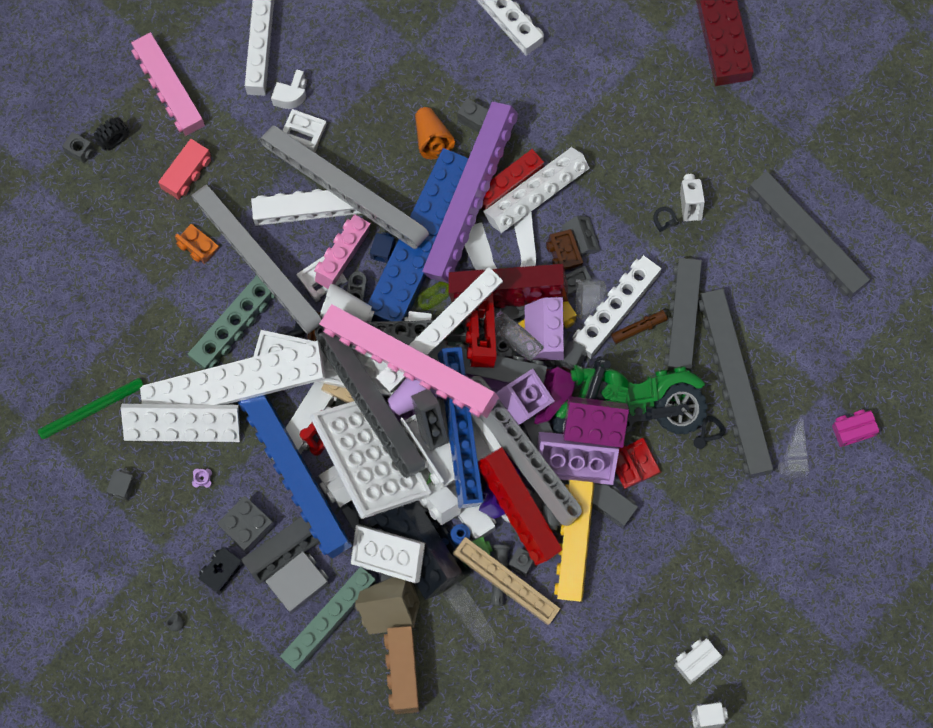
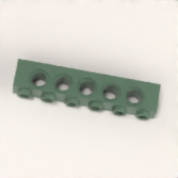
[188,275,276,370]

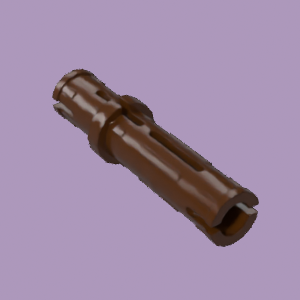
[611,310,667,344]

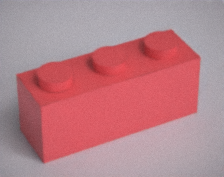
[158,139,211,200]

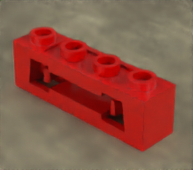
[465,293,497,368]

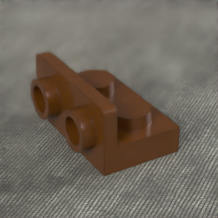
[546,229,583,270]

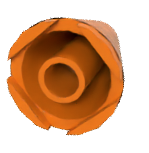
[415,107,455,159]

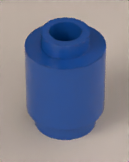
[451,524,471,546]

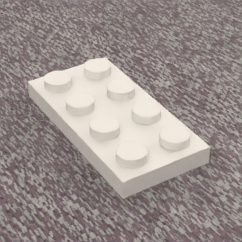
[351,525,425,583]

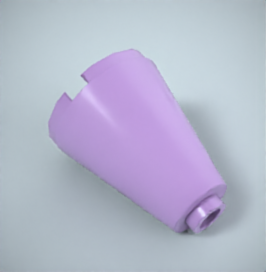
[388,378,440,415]

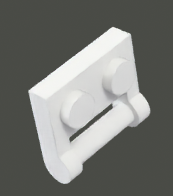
[283,109,327,152]
[297,256,347,302]

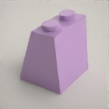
[496,369,554,425]

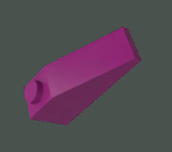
[534,367,575,425]

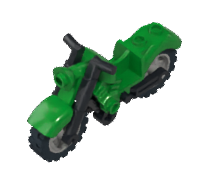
[553,356,707,435]

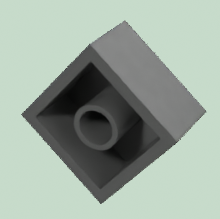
[217,496,275,554]

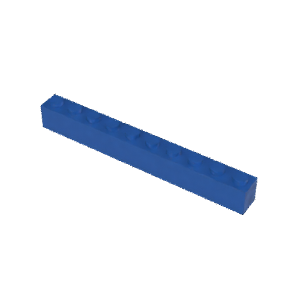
[238,395,352,559]

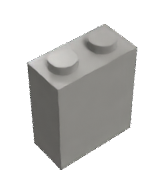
[266,552,329,615]

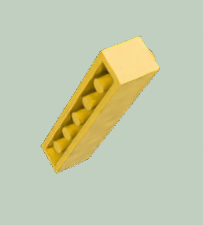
[554,480,594,602]

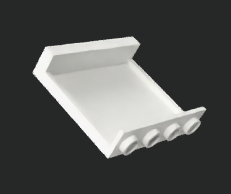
[400,399,501,489]

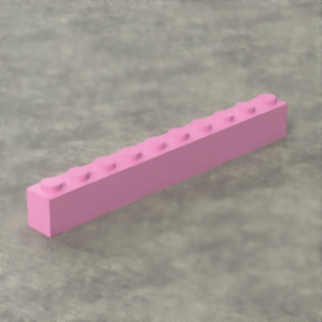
[320,304,499,418]

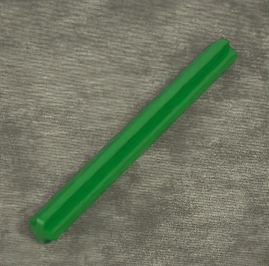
[38,378,144,439]

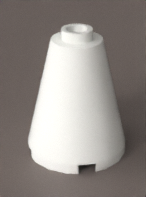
[320,284,374,322]

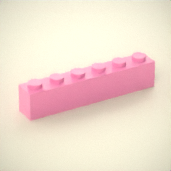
[131,32,205,136]

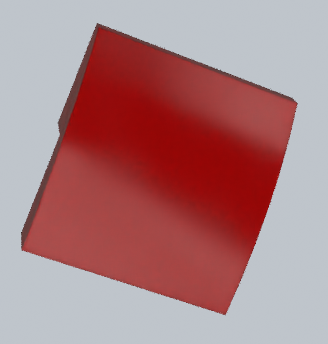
[616,438,662,489]

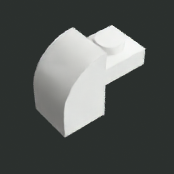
[271,70,307,109]

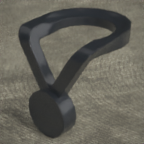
[653,207,679,232]
[693,416,725,449]

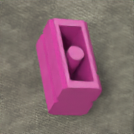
[832,409,879,447]

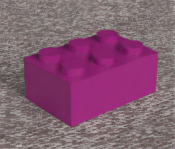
[563,396,629,448]

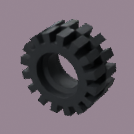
[94,117,130,151]

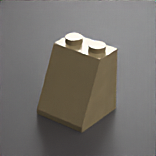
[355,577,420,635]

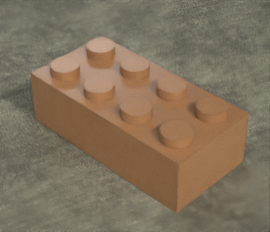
[384,626,419,714]

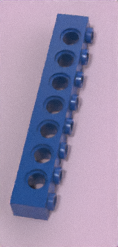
[438,347,483,509]

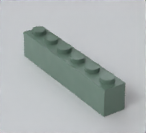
[280,567,377,673]

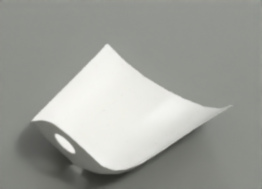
[464,212,536,270]

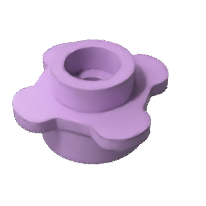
[192,469,212,488]

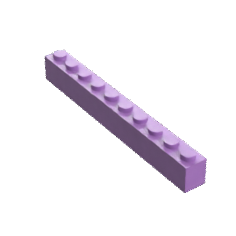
[422,101,518,283]

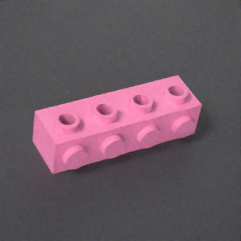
[314,214,371,289]

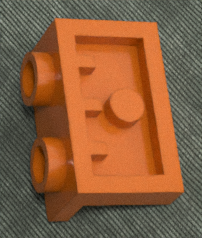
[175,224,220,264]

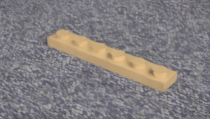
[452,537,560,625]

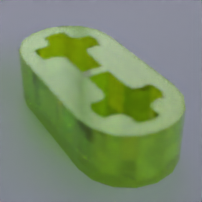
[418,282,449,310]

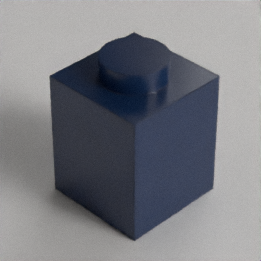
[370,233,395,263]

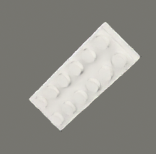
[121,404,240,442]

